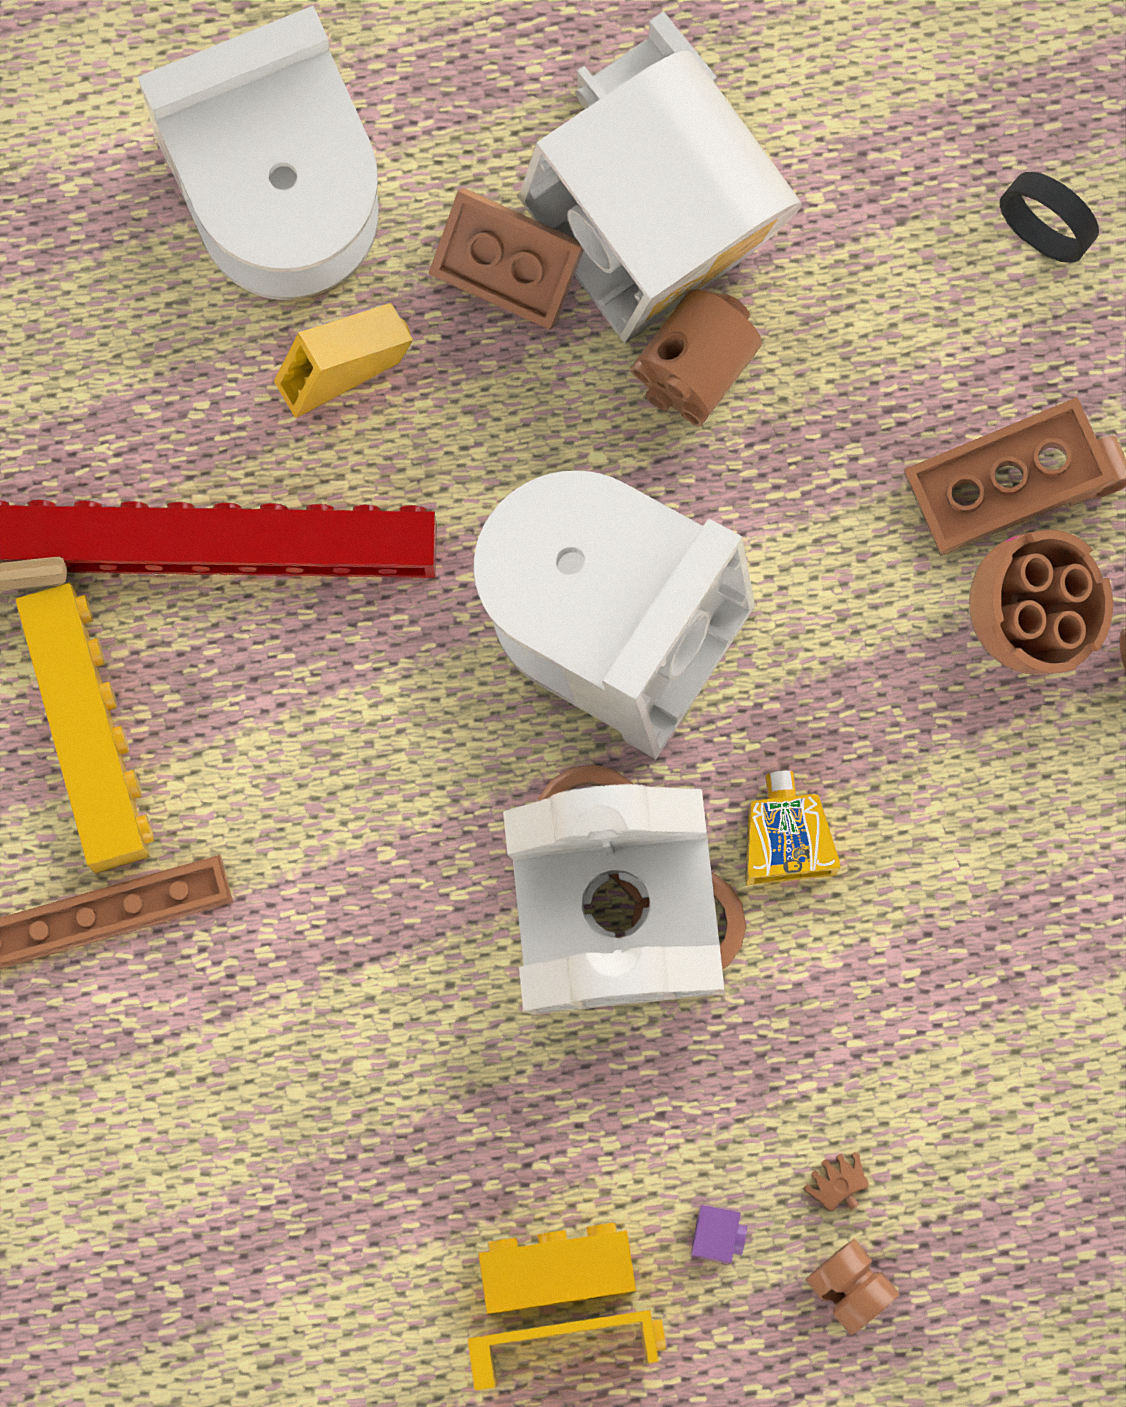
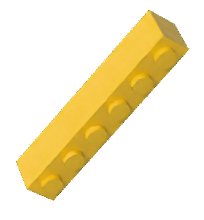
[15,583,155,874]

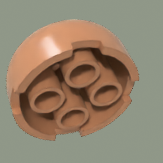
[969,530,1113,675]

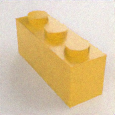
[478,1223,636,1315]

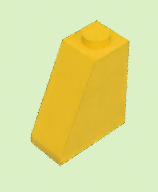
[274,303,413,418]

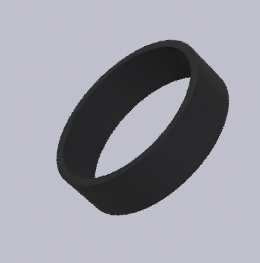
[999,172,1099,263]

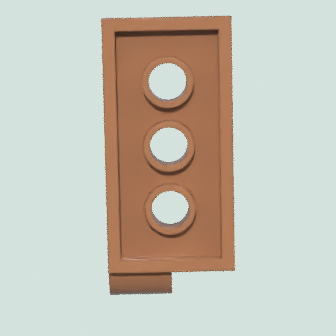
[904,397,1126,556]

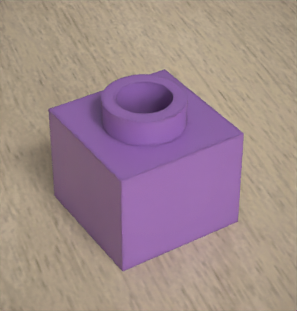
[690,1205,747,1264]

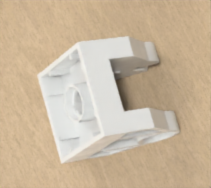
[503,784,725,1014]

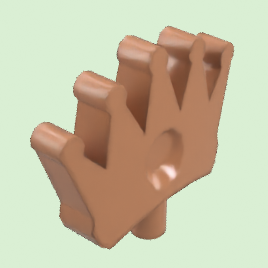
[804,1152,869,1212]

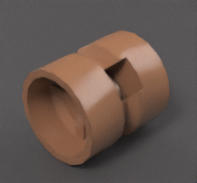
[805,1238,900,1335]

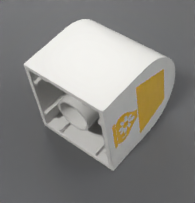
[518,50,802,343]

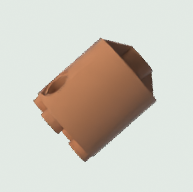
[630,289,762,427]

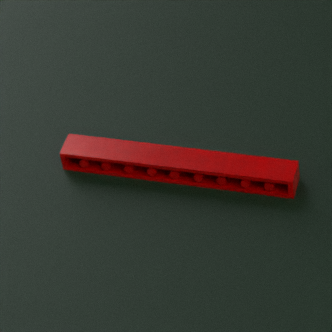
[0,500,437,578]

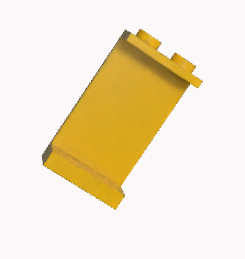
[467,1310,666,1391]

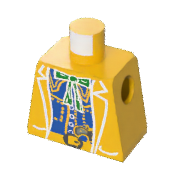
[745,771,841,885]

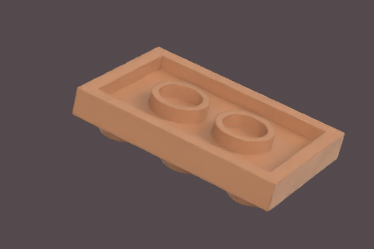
[428,188,584,330]

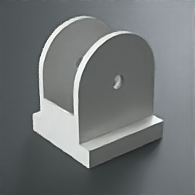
[138,6,379,300]
[474,470,755,760]

